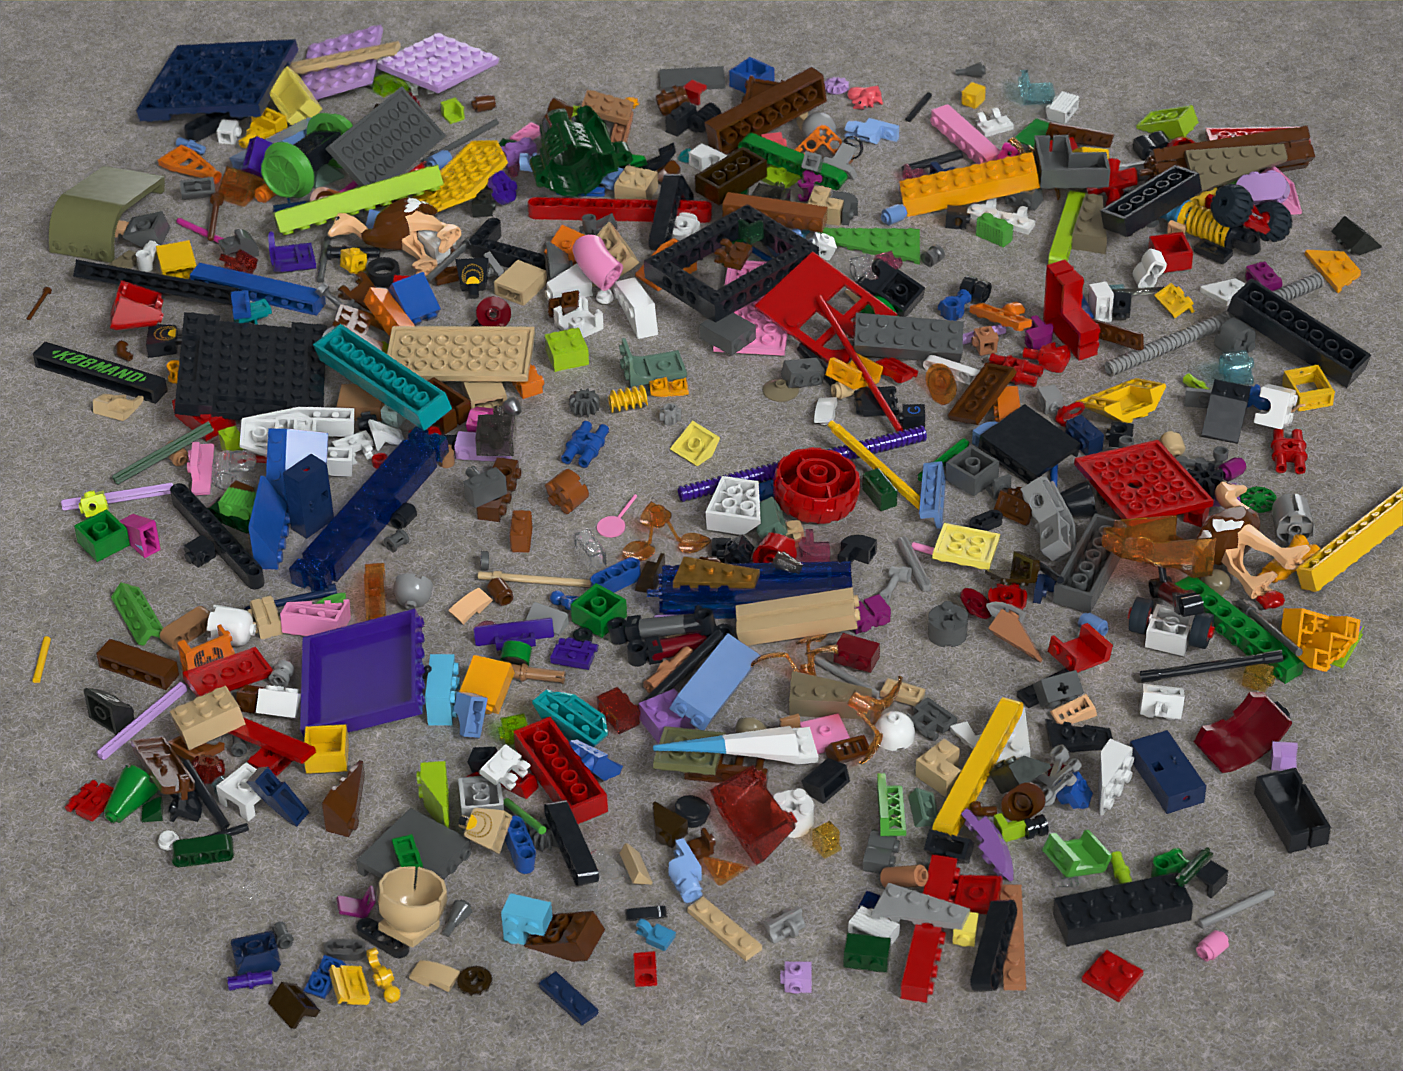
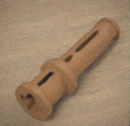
[506,661,566,684]

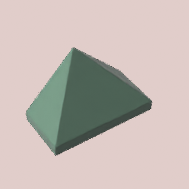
[313,164,345,189]

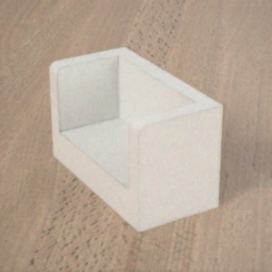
[1088,282,1114,322]

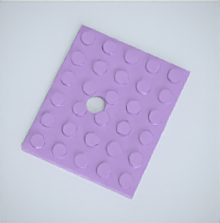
[301,25,383,100]
[376,33,499,93]

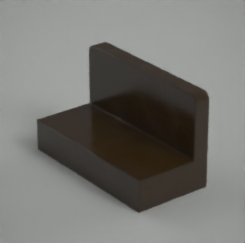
[635,553,666,595]
[268,981,321,1029]

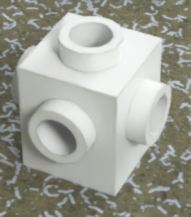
[809,232,837,260]

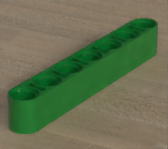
[738,133,848,191]

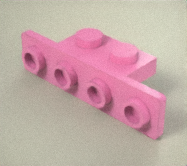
[187,442,215,496]

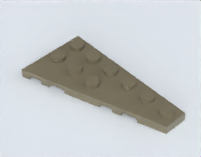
[1184,144,1288,196]

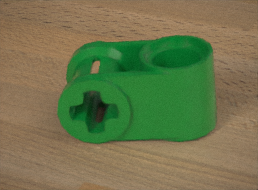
[1151,848,1191,878]

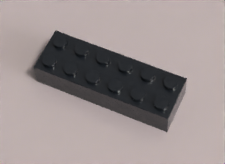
[1100,165,1202,237]
[1053,872,1193,947]

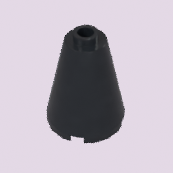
[1060,479,1098,518]

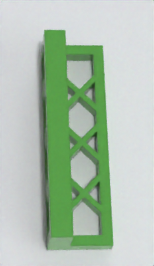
[111,582,163,646]
[877,773,906,836]

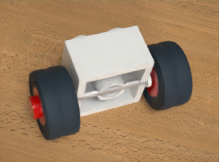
[1128,597,1215,656]

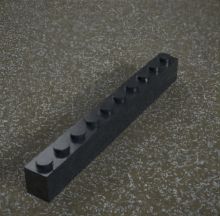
[73,259,243,306]

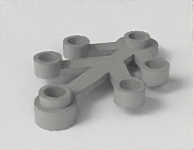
[1035,744,1082,807]

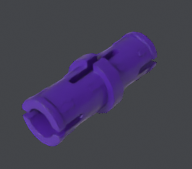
[227,970,273,991]

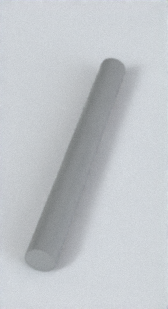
[814,656,881,699]
[1198,888,1275,929]

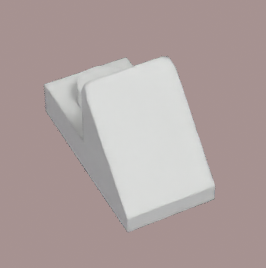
[368,419,405,451]

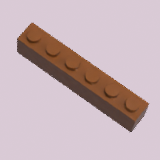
[723,192,828,233]

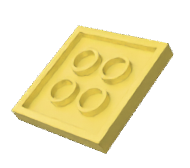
[932,523,1000,570]

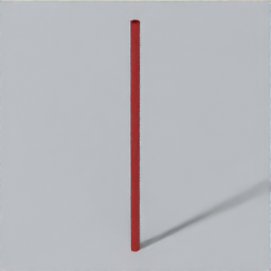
[815,295,903,433]

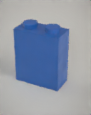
[388,272,441,326]

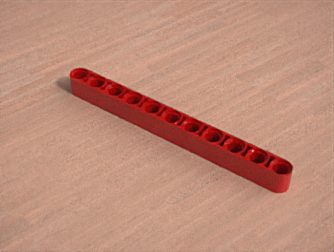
[528,197,712,223]

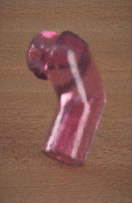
[508,163,520,178]

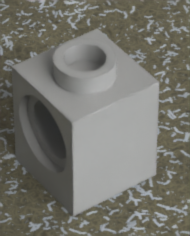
[1037,384,1063,415]

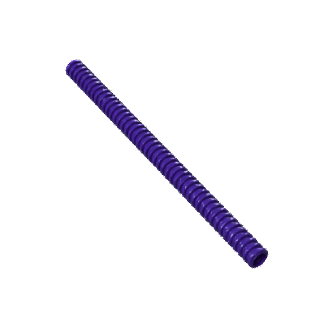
[678,425,927,502]

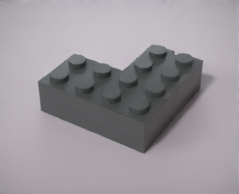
[1033,135,1110,189]

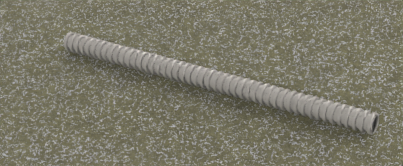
[1104,273,1324,376]

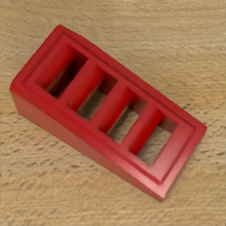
[501,769,539,799]

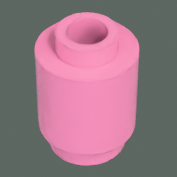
[1196,930,1229,962]

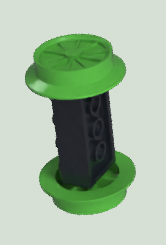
[261,113,353,198]

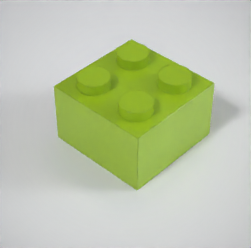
[544,327,589,372]

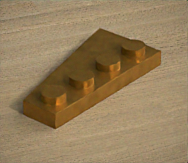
[673,556,760,588]

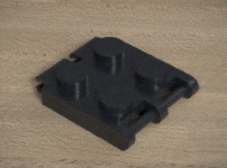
[854,386,900,417]

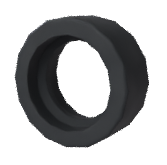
[366,257,400,287]

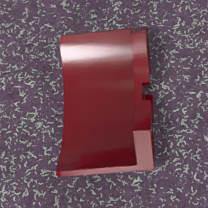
[1193,692,1292,773]

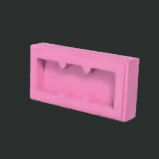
[510,122,540,141]

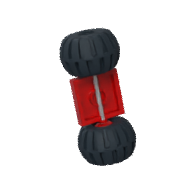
[1210,184,1293,242]

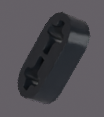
[969,510,1003,531]
[625,906,667,921]

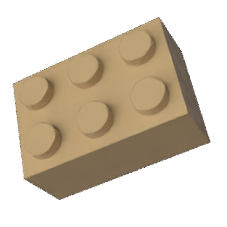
[170,685,246,750]

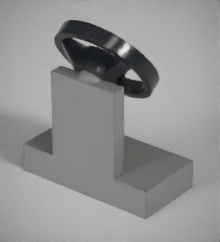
[823,136,863,180]

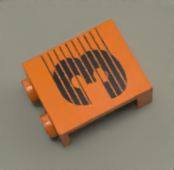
[177,624,235,672]

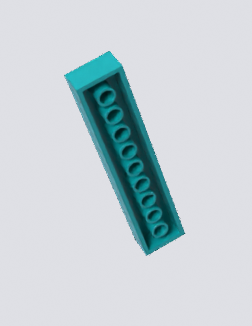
[313,324,452,430]

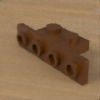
[1046,122,1114,148]
[1092,318,1144,351]

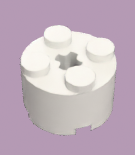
[771,789,814,838]

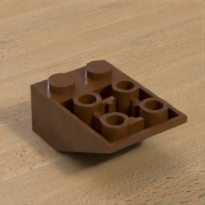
[524,911,605,962]

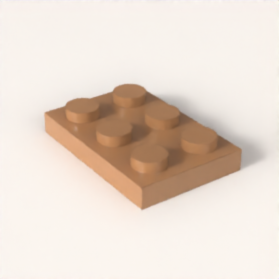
[581,89,634,126]

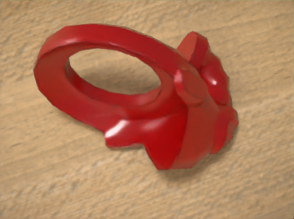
[1055,402,1085,427]

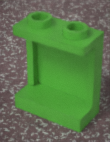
[1042,829,1112,878]

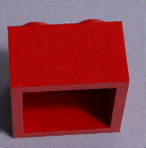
[1148,232,1193,273]

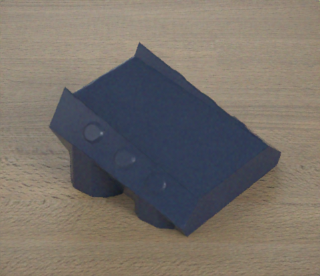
[231,930,281,975]

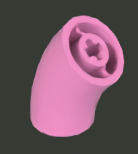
[573,235,623,291]

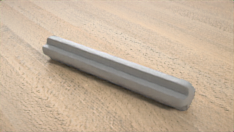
[898,536,931,592]

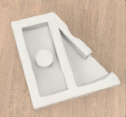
[1200,278,1245,306]

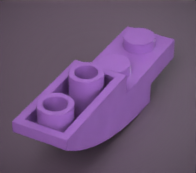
[961,808,1014,881]

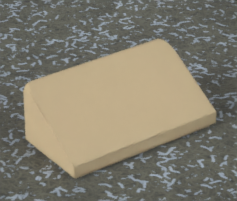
[620,843,653,885]

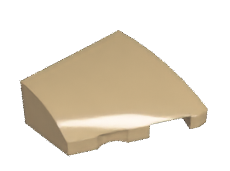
[93,394,143,421]

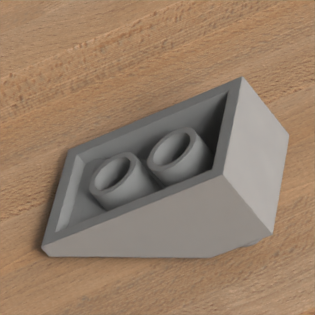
[458,776,504,831]

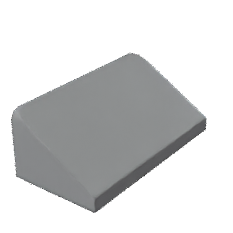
[526,602,569,636]

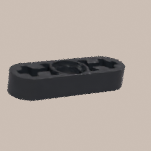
[356,918,410,958]

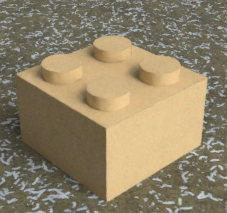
[614,166,658,200]

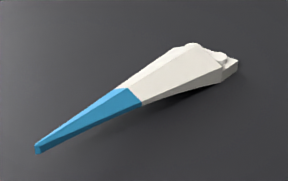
[653,726,819,764]

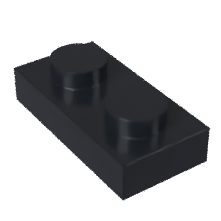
[1194,238,1233,265]

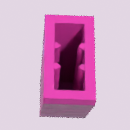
[120,514,161,558]

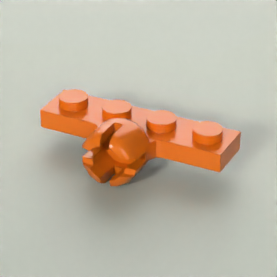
[970,302,1032,331]

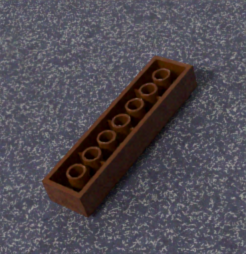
[705,67,827,154]

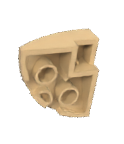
[592,222,639,287]

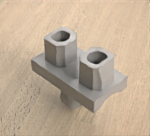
[764,906,806,944]

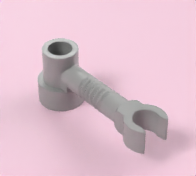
[880,566,912,604]

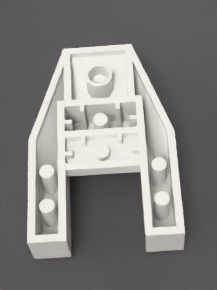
[240,407,354,477]

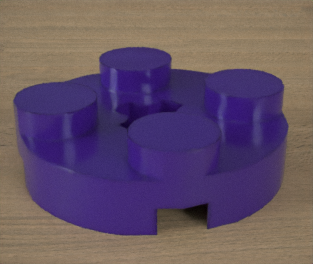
[488,170,517,205]

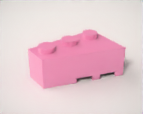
[280,599,351,636]

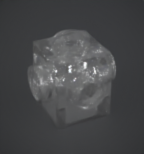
[850,254,876,281]

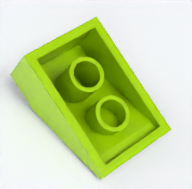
[1136,105,1199,139]
[417,761,450,828]

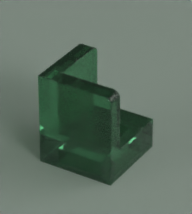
[739,219,763,245]

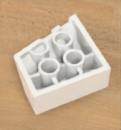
[705,476,761,535]

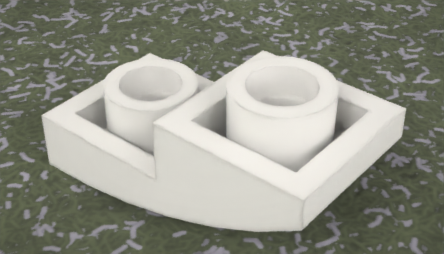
[814,397,838,425]

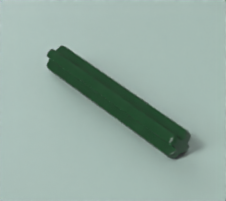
[1175,847,1213,887]

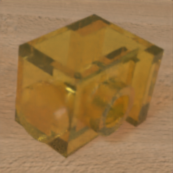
[812,820,842,859]

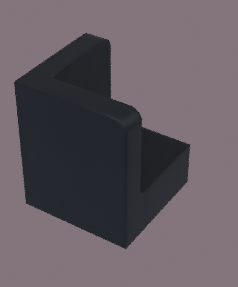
[1196,860,1228,899]

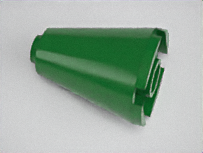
[104,765,159,823]

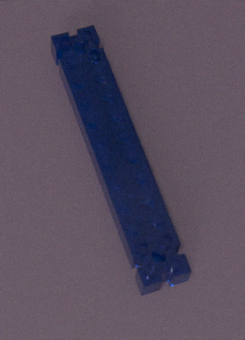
[289,426,449,592]

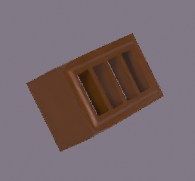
[825,735,872,764]

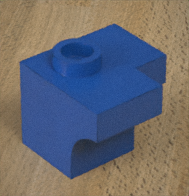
[1056,771,1093,809]

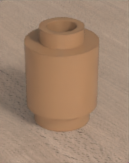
[166,441,189,466]

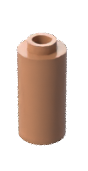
[880,865,928,888]

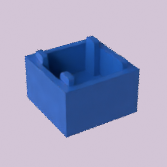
[729,57,775,93]

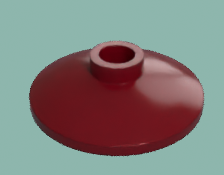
[476,296,511,327]
[960,588,992,619]

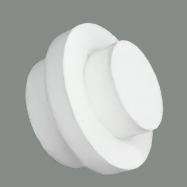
[596,289,614,304]
[158,830,179,850]

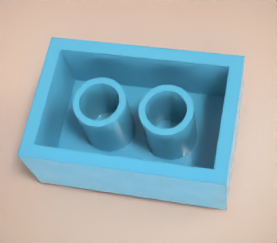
[425,654,460,725]

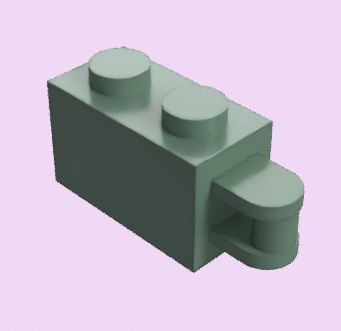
[756,497,788,538]

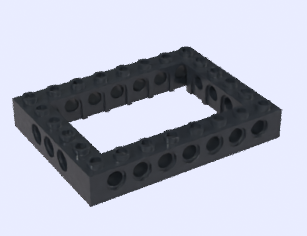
[644,204,819,323]

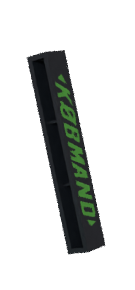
[33,342,168,404]

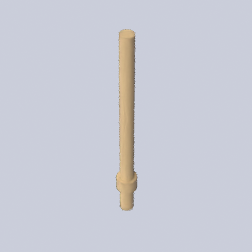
[478,571,591,588]

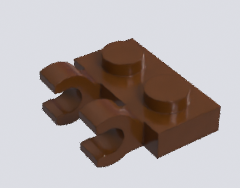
[714,239,752,271]

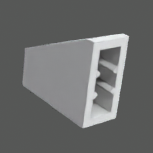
[545,264,593,301]

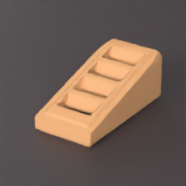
[1050,694,1097,724]

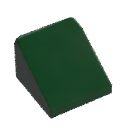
[142,796,164,823]

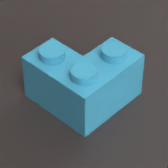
[501,893,552,945]

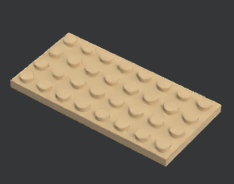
[387,326,535,382]

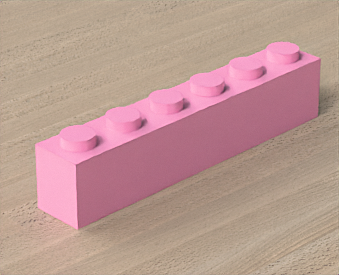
[930,104,1001,164]

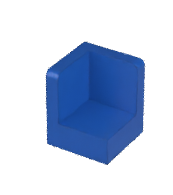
[231,290,252,319]

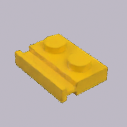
[329,965,371,1005]

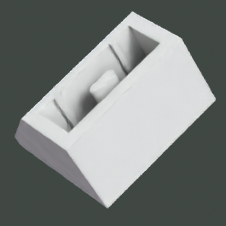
[256,685,301,718]

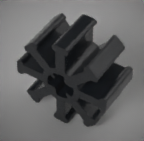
[1187,463,1223,500]

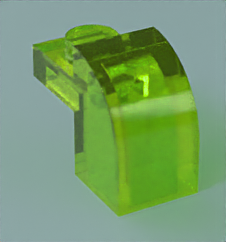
[373,73,408,98]

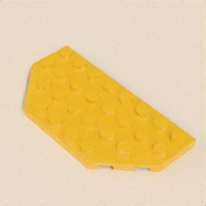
[412,140,508,212]

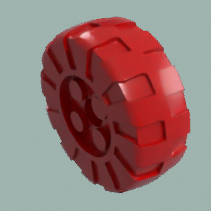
[773,447,860,524]

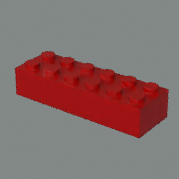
[513,717,608,824]

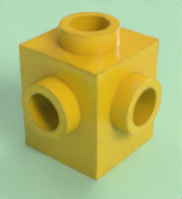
[340,248,367,274]

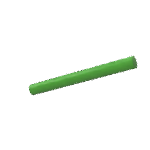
[503,798,546,834]

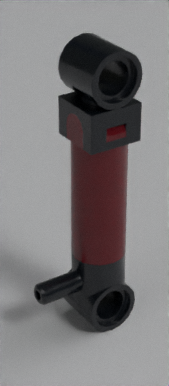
[1148,564,1204,617]
[627,624,734,667]

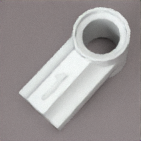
[136,241,159,272]

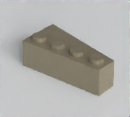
[789,671,872,720]

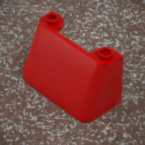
[109,280,164,331]

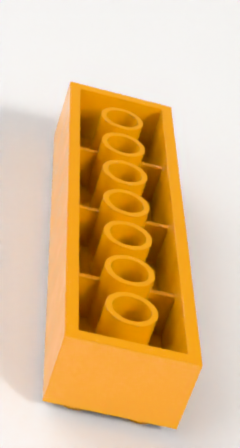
[899,152,1040,217]

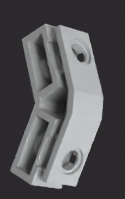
[1021,476,1077,562]

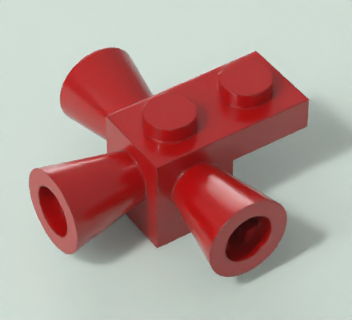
[1087,158,1138,207]

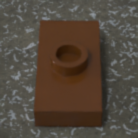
[434,265,459,286]

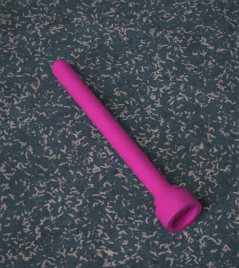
[176,218,234,253]

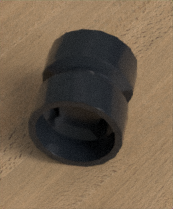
[959,275,992,303]

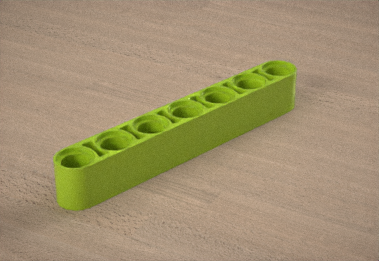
[1048,190,1087,265]

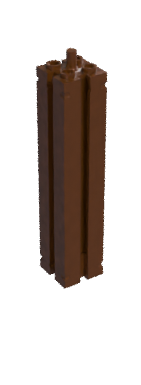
[1139,125,1315,181]

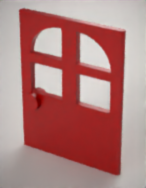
[755,252,898,364]

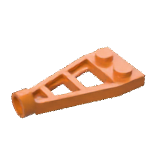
[158,144,222,184]

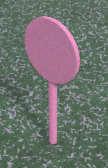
[597,494,637,538]

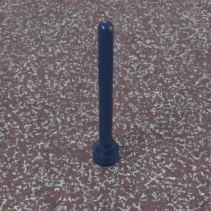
[244,583,337,610]

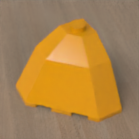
[1281,608,1360,672]

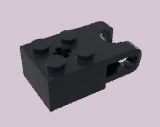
[855,258,925,317]

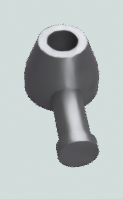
[495,397,522,417]

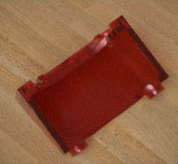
[710,765,797,866]

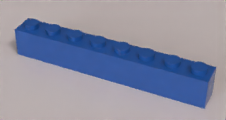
[190,262,326,316]

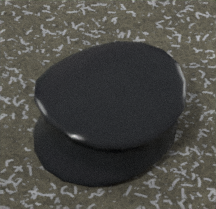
[674,795,711,828]

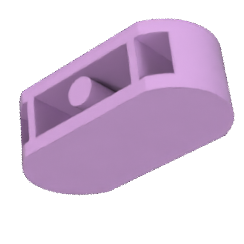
[1236,170,1290,205]

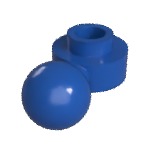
[550,590,579,610]

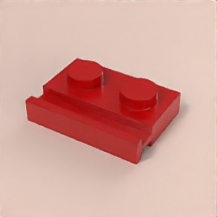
[875,358,918,383]

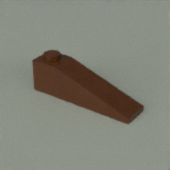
[322,760,365,837]

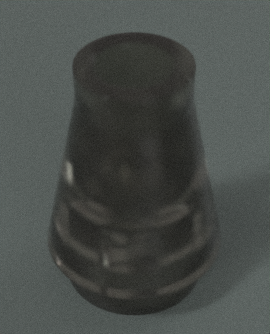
[772,551,803,574]

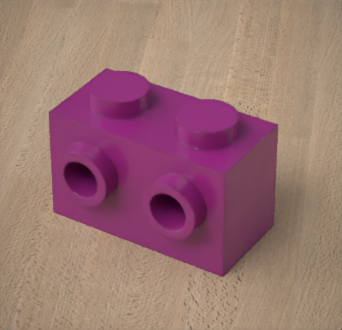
[1245,261,1283,291]

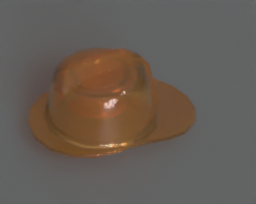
[925,363,957,405]

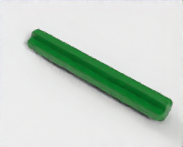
[917,438,969,482]

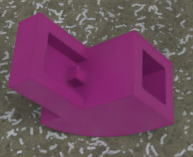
[1025,315,1053,350]

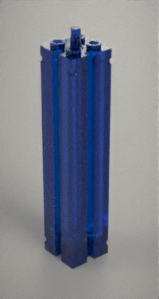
[647,561,852,619]

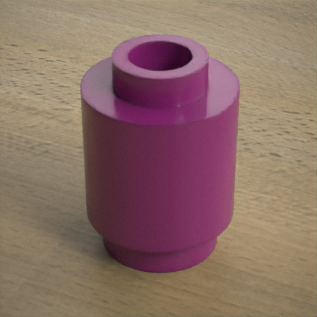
[1218,457,1247,482]

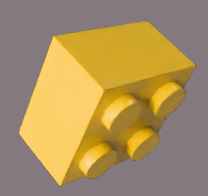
[304,725,349,773]

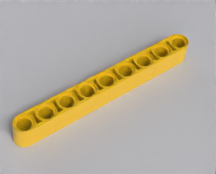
[932,697,1023,841]

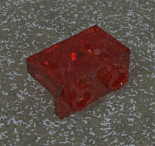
[219,249,258,274]

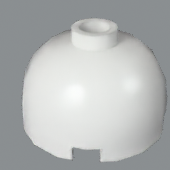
[874,711,915,751]

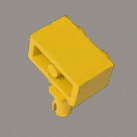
[238,107,288,149]

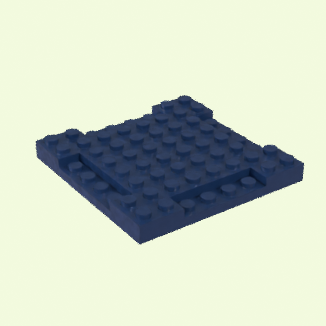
[136,39,299,122]

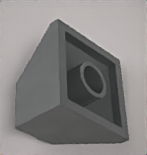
[546,242,573,280]

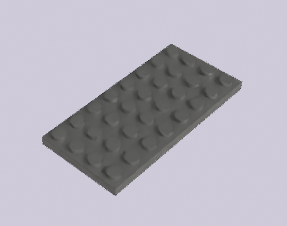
[326,87,446,187]

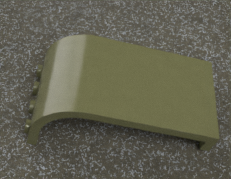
[49,166,165,263]

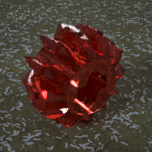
[191,754,225,785]

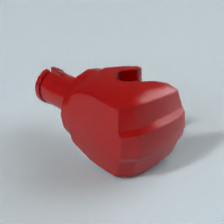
[1023,342,1071,373]

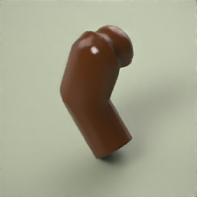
[116,340,134,362]
[969,801,997,817]

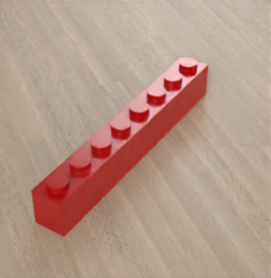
[901,855,961,1003]

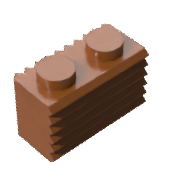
[509,510,533,553]

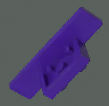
[474,618,554,652]

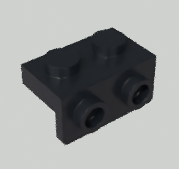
[168,789,203,822]

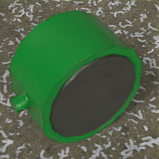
[500,641,532,666]

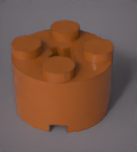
[545,469,589,514]

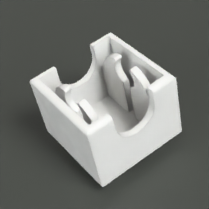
[1254,384,1298,429]

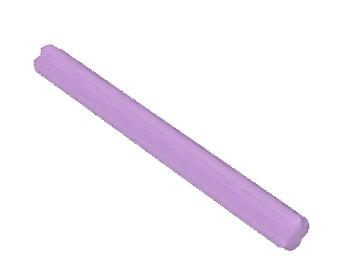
[61,483,173,511]
[97,682,187,760]

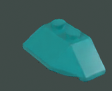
[532,690,608,747]

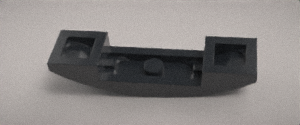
[620,142,676,171]

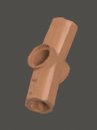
[643,646,693,694]

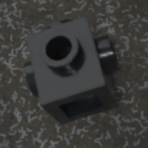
[723,534,755,566]

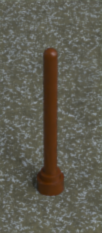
[207,192,224,241]

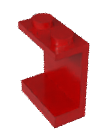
[1048,623,1113,673]

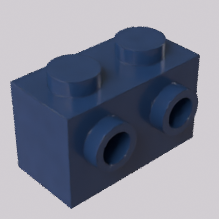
[1065,415,1104,456]

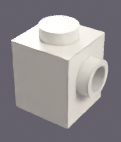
[217,119,241,145]

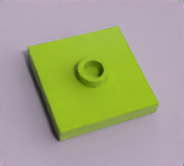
[761,165,802,191]

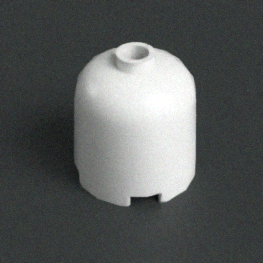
[207,605,256,646]

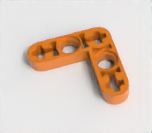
[795,125,854,164]

